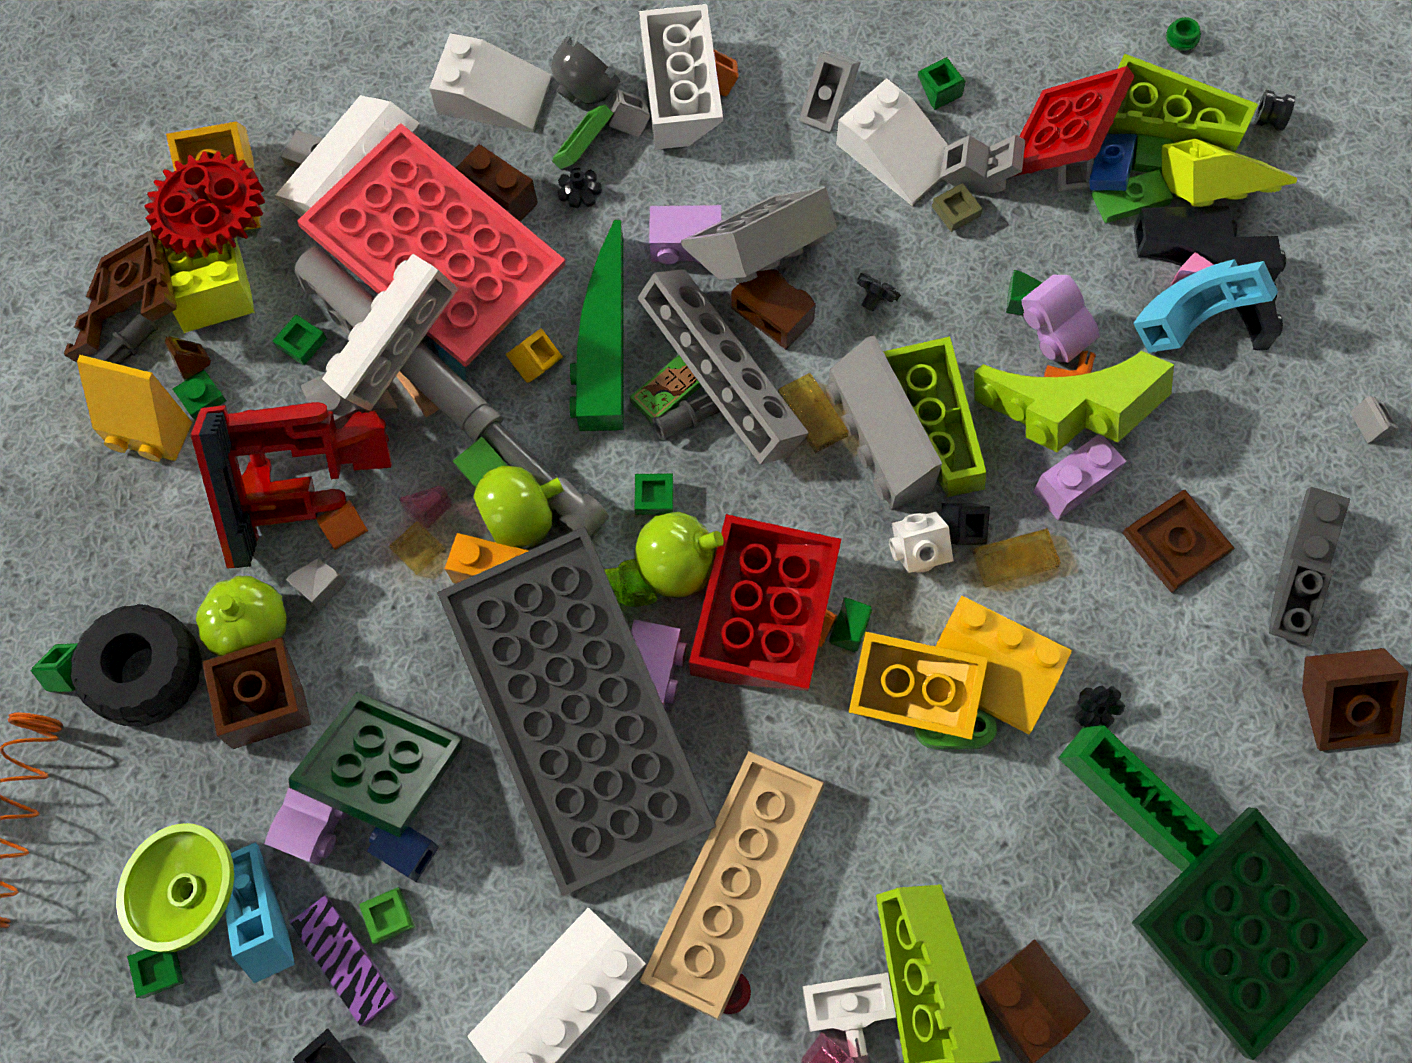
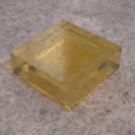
[388,521,445,575]

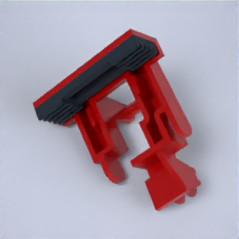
[191,402,392,569]

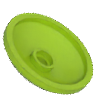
[116,823,234,953]

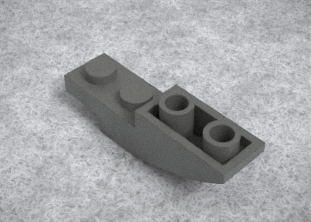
[1269,487,1350,647]

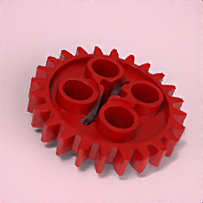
[144,151,265,258]

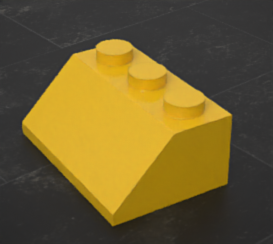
[935,595,1072,735]

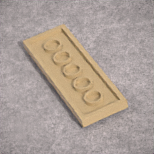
[640,751,824,1021]

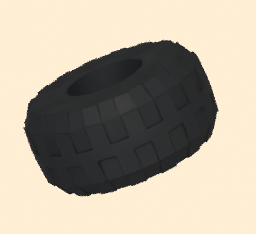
[71,604,202,727]

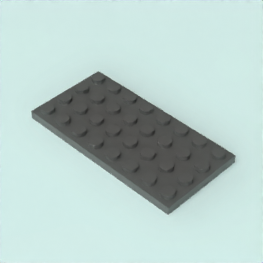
[437,526,716,896]

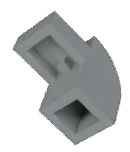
[940,134,1025,193]

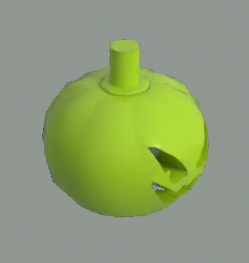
[474,466,565,549]
[634,512,724,598]
[196,576,287,656]

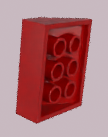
[689,514,842,691]

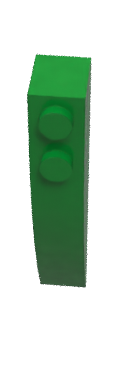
[569,220,624,431]
[1058,725,1219,872]

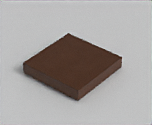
[1122,489,1235,593]

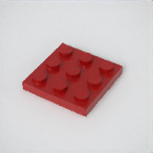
[1012,66,1134,177]

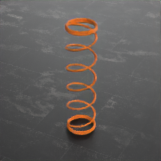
[0,712,63,928]

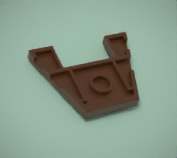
[64,230,177,362]

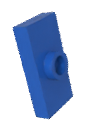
[1089,134,1137,191]

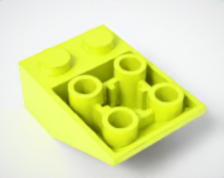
[1162,138,1297,207]
[164,238,255,333]

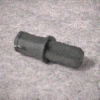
[93,312,158,364]
[652,394,721,440]

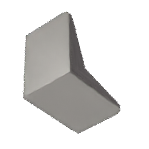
[608,89,650,137]
[286,558,346,611]

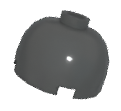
[551,36,620,104]

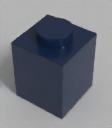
[367,826,439,882]

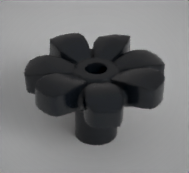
[558,168,602,208]
[857,273,901,312]
[1075,686,1125,728]

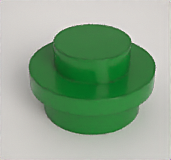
[1166,17,1201,51]

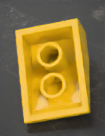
[166,121,261,231]
[77,355,192,462]
[849,632,988,740]

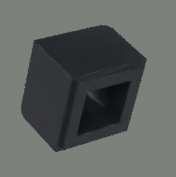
[941,503,990,545]

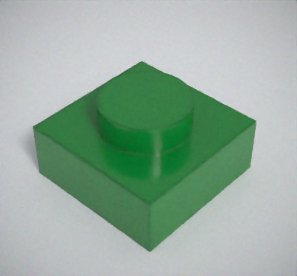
[273,314,327,365]
[172,369,227,421]
[634,473,674,515]
[127,949,184,999]

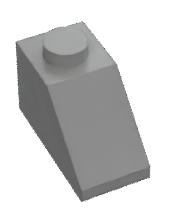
[798,50,861,132]

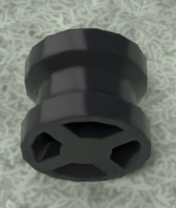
[1254,89,1295,131]

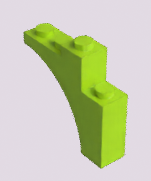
[974,351,1174,453]

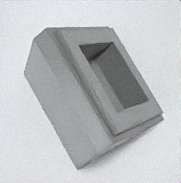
[1051,159,1093,192]
[1350,396,1399,444]

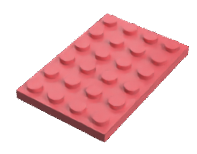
[297,123,565,368]

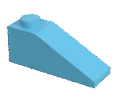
[225,842,295,983]

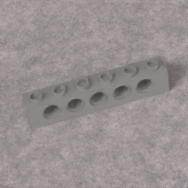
[637,269,809,464]

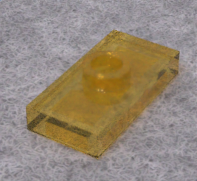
[778,373,848,453]
[972,528,1061,587]

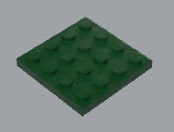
[1131,807,1368,1060]

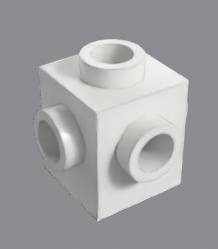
[889,512,954,573]

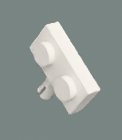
[802,973,896,1058]

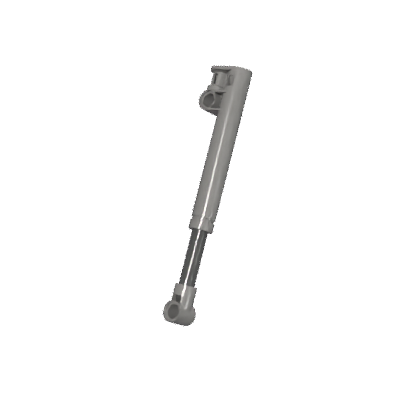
[295,246,609,536]

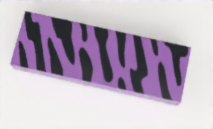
[290,895,399,1027]

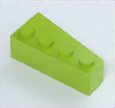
[1107,54,1258,152]
[883,336,986,497]
[876,884,1001,1063]

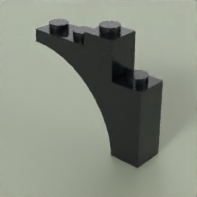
[1133,206,1286,350]

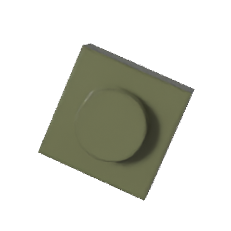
[932,183,983,232]

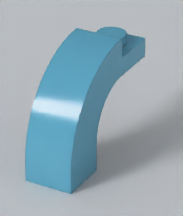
[1133,259,1278,353]

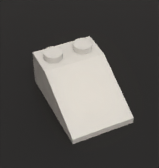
[429,33,553,133]
[836,78,948,206]

